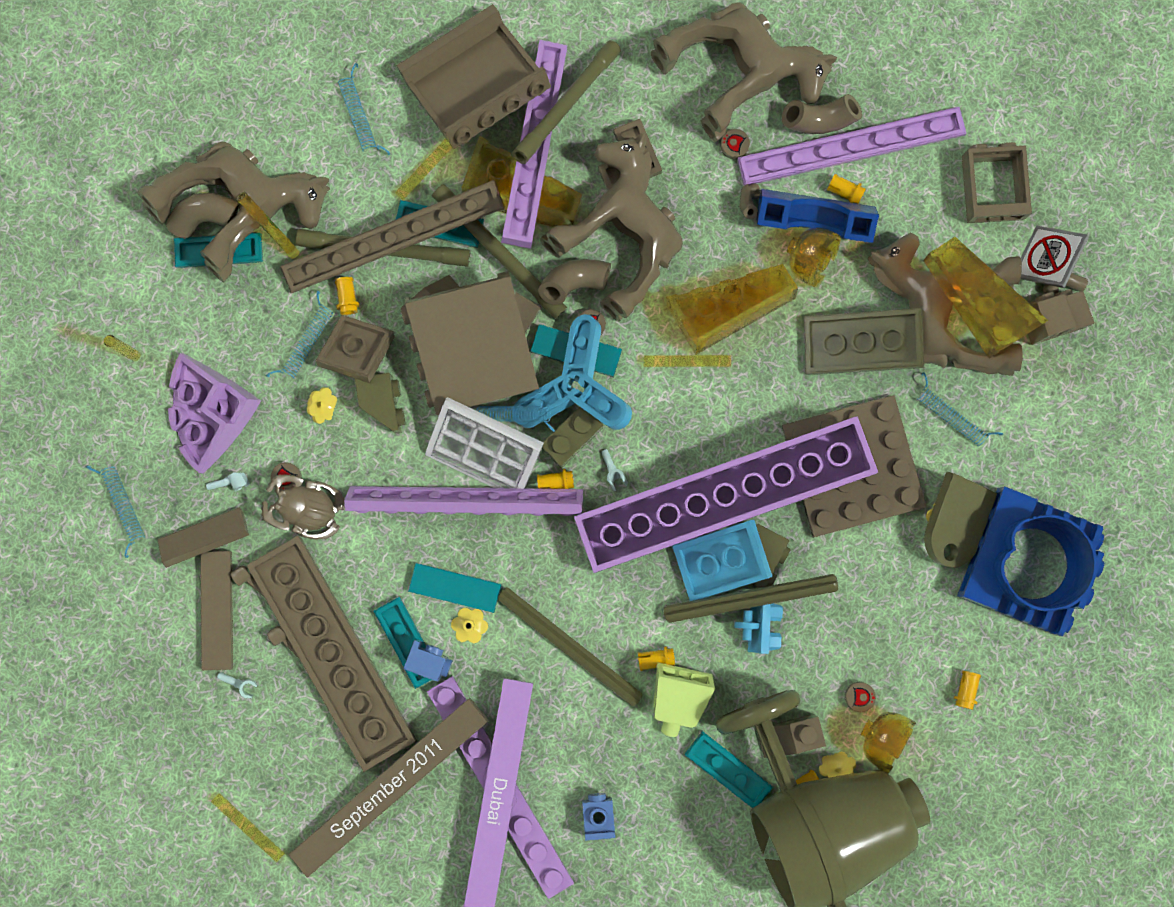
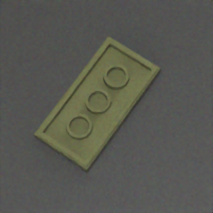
[804,308,924,375]

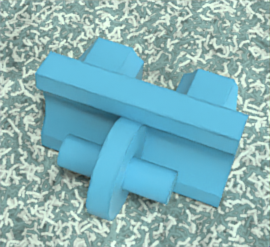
[734,603,783,654]

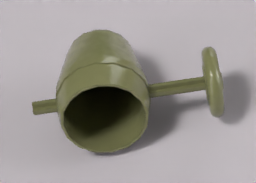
[716,690,930,907]

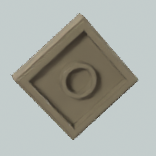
[315,315,395,383]

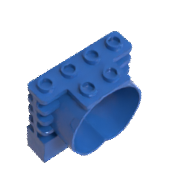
[957,486,1105,636]

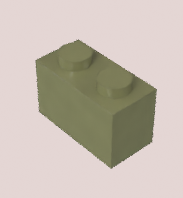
[542,407,603,469]

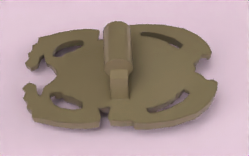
[261,475,345,540]

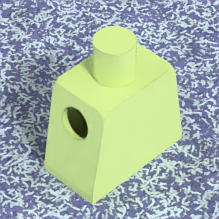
[653,663,715,737]

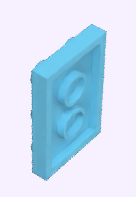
[672,519,773,601]

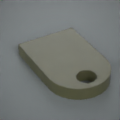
[924,472,997,568]

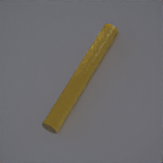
[395,138,452,200]
[237,192,300,259]
[104,335,141,361]
[644,355,731,367]
[211,793,285,863]

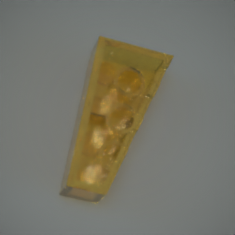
[461,135,582,227]
[923,237,1049,359]
[666,264,798,355]

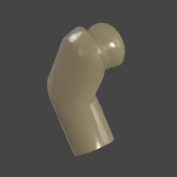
[739,183,760,219]
[1042,273,1088,295]

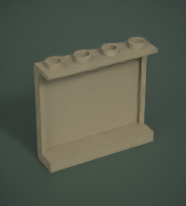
[396,4,551,149]
[401,271,539,415]

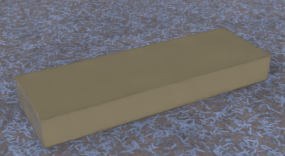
[157,507,249,568]

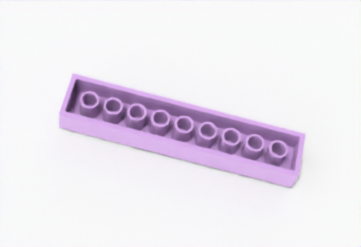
[574,416,878,573]

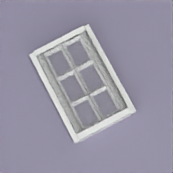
[425,397,544,489]

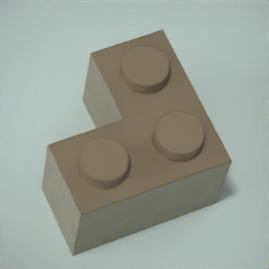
[1021,289,1095,345]

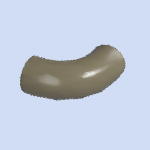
[782,94,862,134]
[166,193,240,238]
[538,259,611,305]

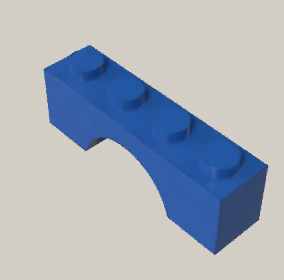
[756,189,879,243]

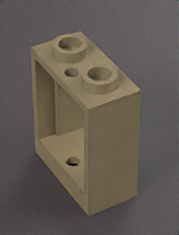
[962,142,1032,223]

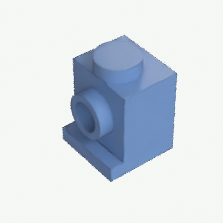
[403,639,453,682]
[582,793,615,841]

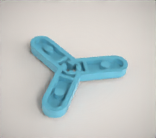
[512,314,632,430]

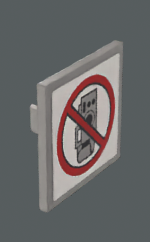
[1020,225,1089,288]

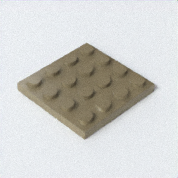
[782,395,927,538]

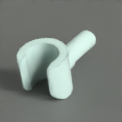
[601,449,628,491]
[206,472,250,491]
[217,672,258,698]

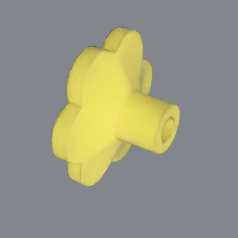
[307,387,337,424]
[451,608,488,643]
[819,752,856,778]

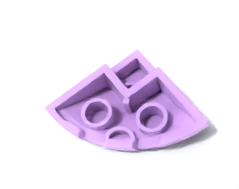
[168,353,261,474]

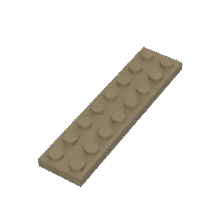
[247,535,416,772]

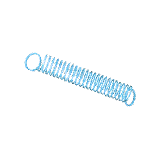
[338,63,390,155]
[266,291,333,378]
[917,372,1003,446]
[465,406,555,432]
[86,465,145,558]

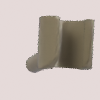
[230,566,264,597]
[267,626,299,658]

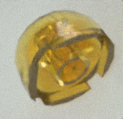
[787,227,841,288]
[860,712,916,774]

